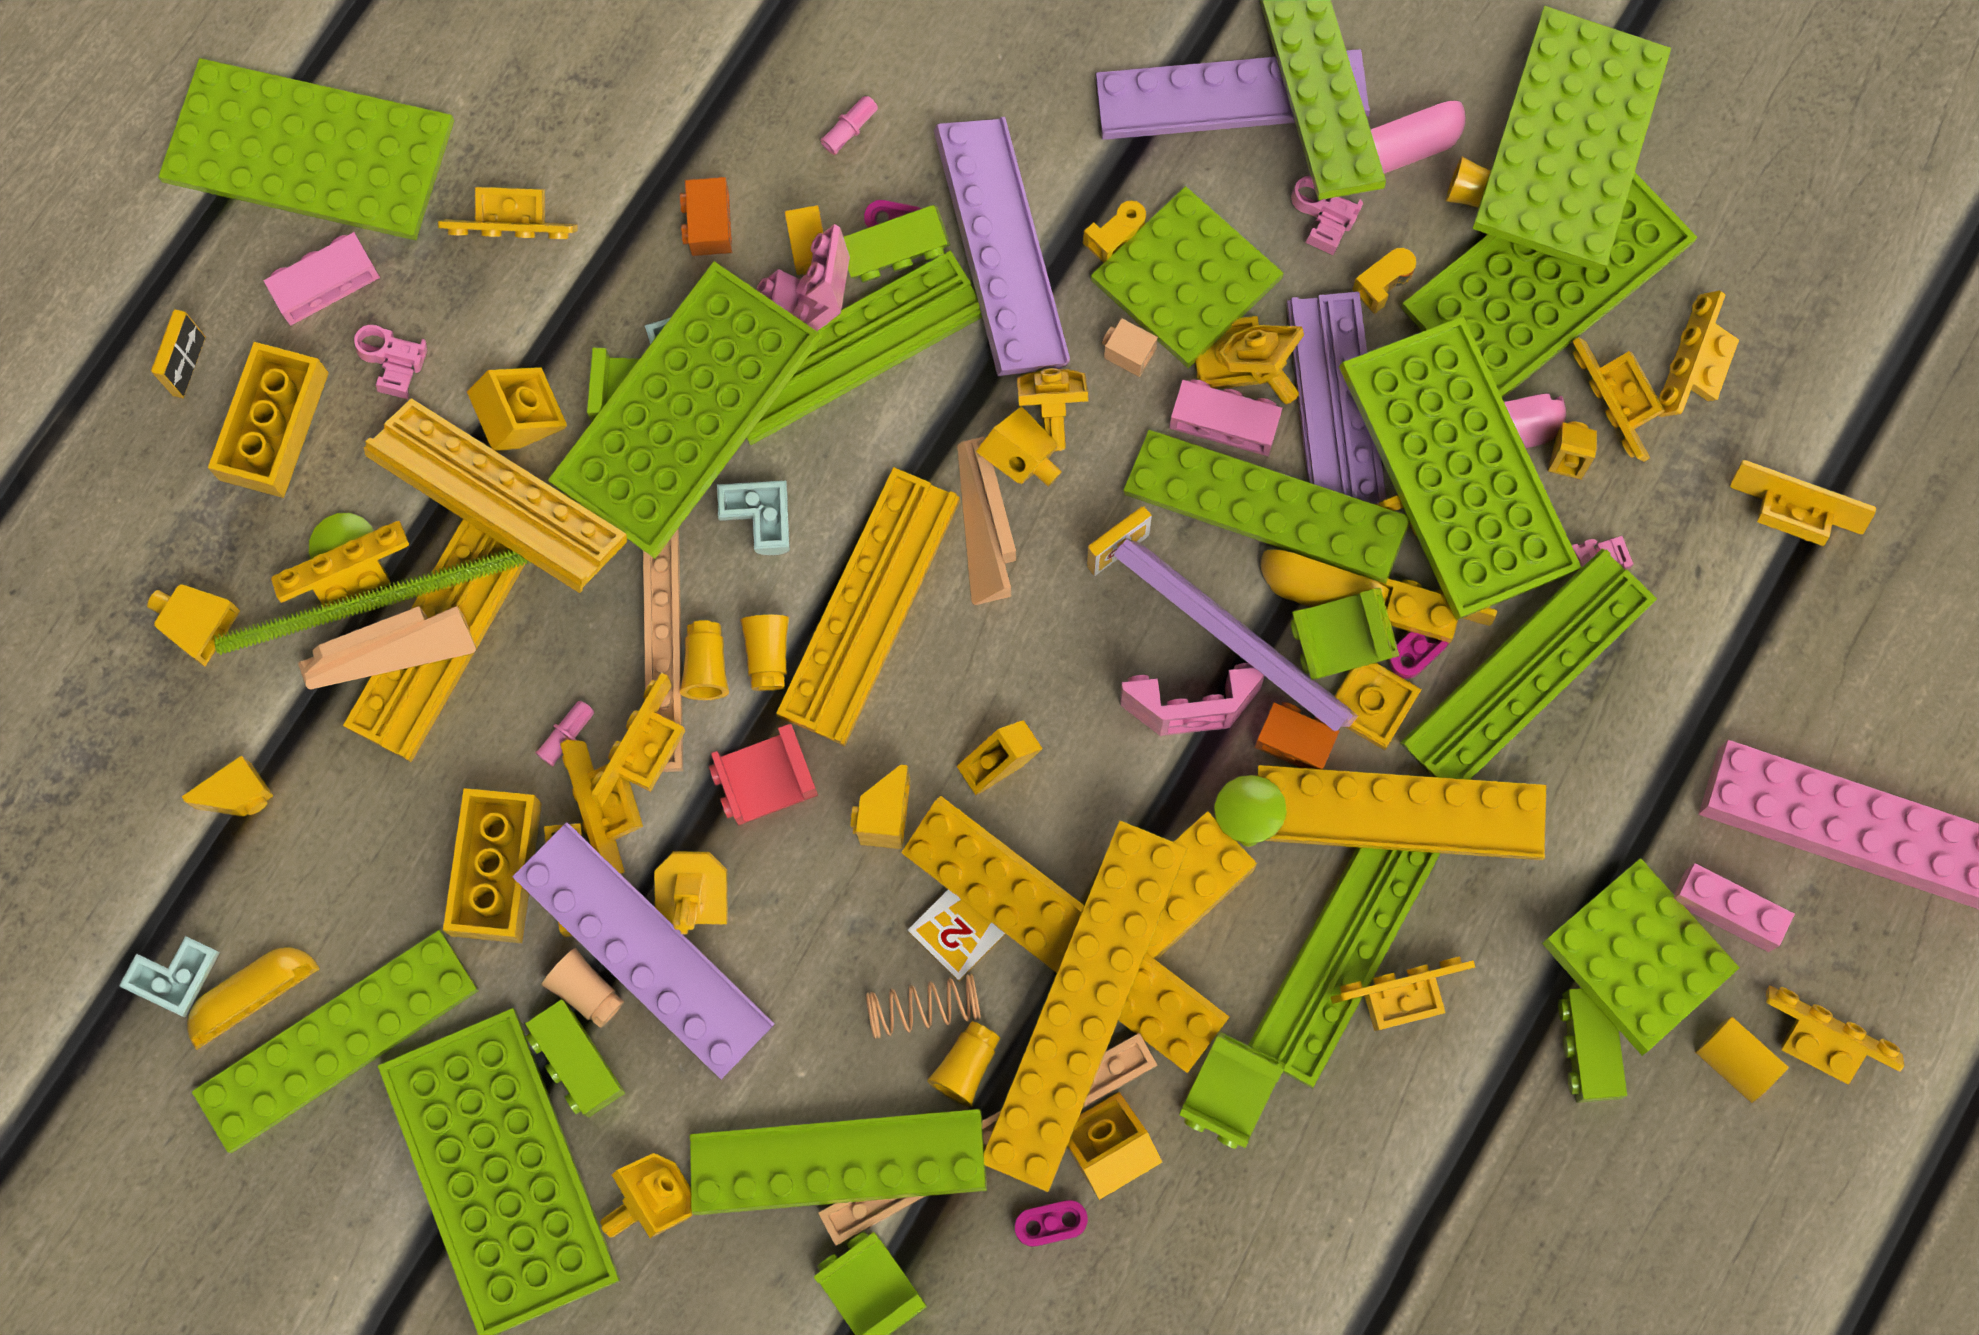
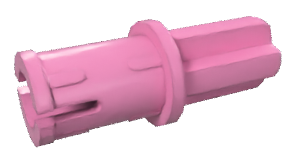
[820,96,878,155]
[535,701,594,767]

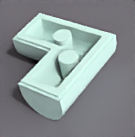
[717,480,790,555]
[119,936,220,1017]

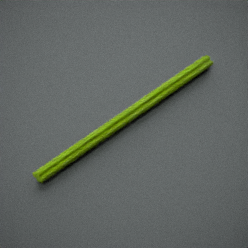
[214,548,531,655]

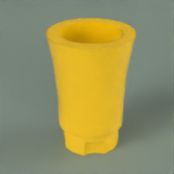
[1445,156,1491,208]
[740,615,789,691]
[680,620,729,700]
[927,1021,1000,1107]

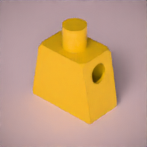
[976,406,1062,487]
[147,584,240,667]

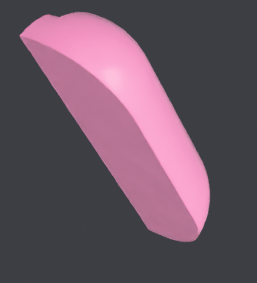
[1371,101,1466,174]
[1504,394,1566,448]

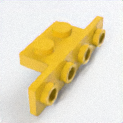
[438,187,578,239]
[1658,290,1739,417]
[1573,337,1665,462]
[1730,460,1876,546]
[271,521,409,607]
[1360,575,1497,643]
[590,673,685,806]
[560,740,643,874]
[1330,956,1475,1031]
[1766,985,1904,1085]

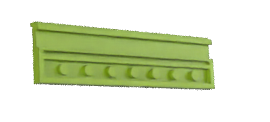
[746,250,983,445]
[1400,548,1657,780]
[1248,847,1441,1089]
[689,1109,987,1215]

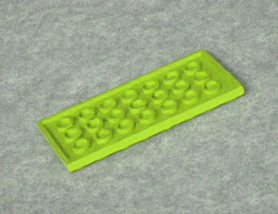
[1472,6,1671,273]
[158,58,455,241]
[1401,172,1698,399]
[548,261,822,559]
[1339,316,1582,621]
[378,1008,621,1335]

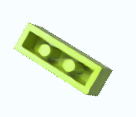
[844,205,951,283]
[1558,988,1627,1103]
[525,999,625,1118]

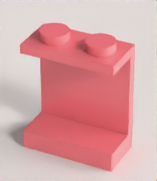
[708,724,818,826]

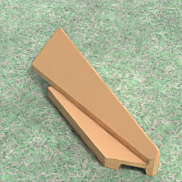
[957,437,1016,605]
[298,606,476,689]

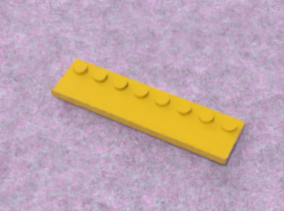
[364,398,627,593]
[776,467,960,747]
[343,519,525,762]
[1257,765,1546,860]

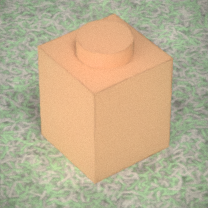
[1102,318,1158,377]

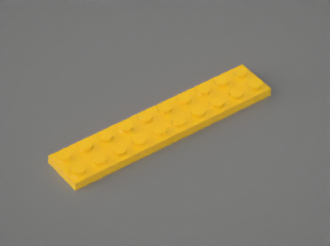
[901,796,1230,1073]
[984,820,1188,1192]

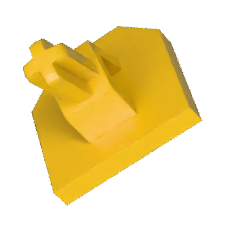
[1220,325,1304,405]
[1017,368,1088,452]
[654,851,728,934]
[600,1153,692,1238]

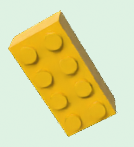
[208,342,329,498]
[443,788,542,943]
[1146,811,1257,960]

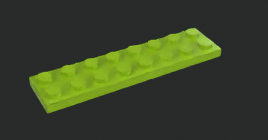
[1260,0,1386,200]
[1123,430,1410,584]
[192,930,479,1154]

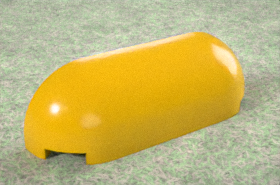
[1261,550,1392,609]
[187,947,320,1050]

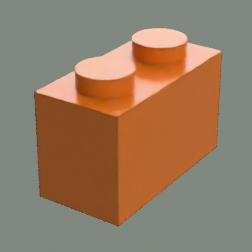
[680,177,732,256]
[1254,702,1340,770]

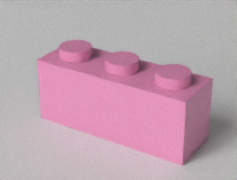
[263,232,380,326]
[1169,379,1282,457]
[1674,863,1795,952]

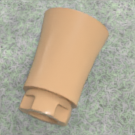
[541,948,624,1028]

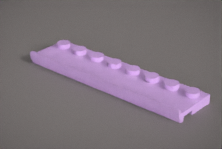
[1096,49,1370,140]
[934,117,1070,376]
[1286,292,1386,563]
[1114,539,1358,731]
[512,822,775,1080]

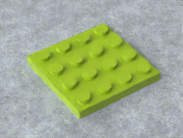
[1091,186,1283,369]
[1542,858,1740,1056]

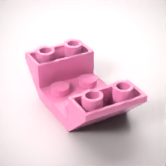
[756,224,850,331]
[1120,663,1265,736]

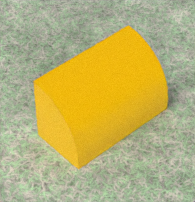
[1695,1017,1789,1103]

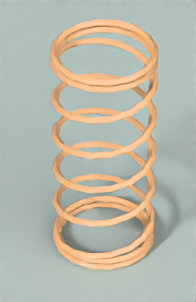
[866,974,981,1039]

